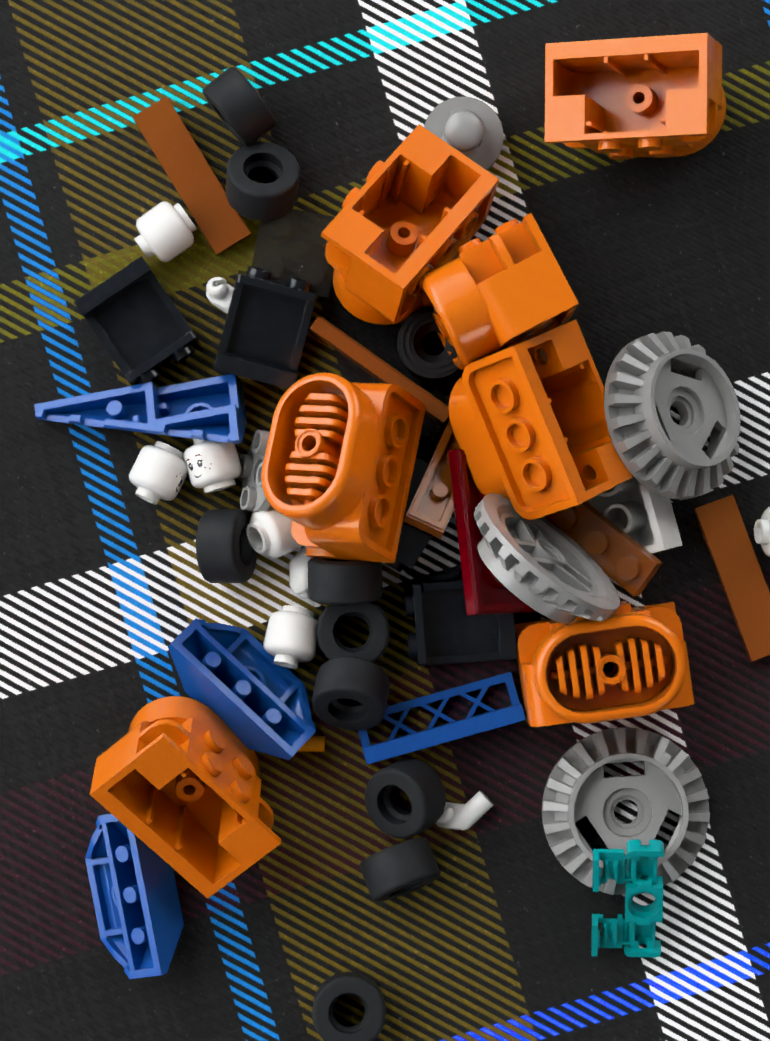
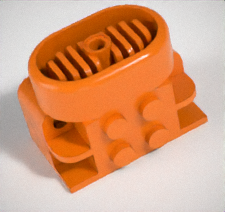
[544,33,726,160]
[321,124,499,325]
[419,213,579,371]
[448,319,634,520]
[261,372,426,564]
[515,601,694,727]
[90,696,281,899]

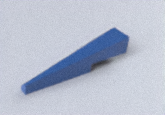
[34,374,247,444]

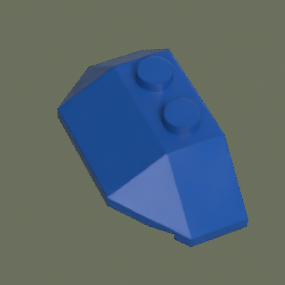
[168,618,316,760]
[85,813,184,979]

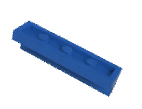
[358,672,526,764]

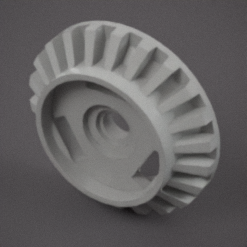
[604,331,741,500]
[474,493,620,624]
[542,727,710,896]

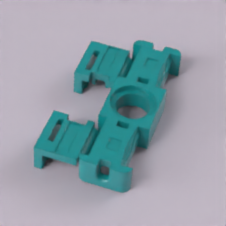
[591,839,664,958]

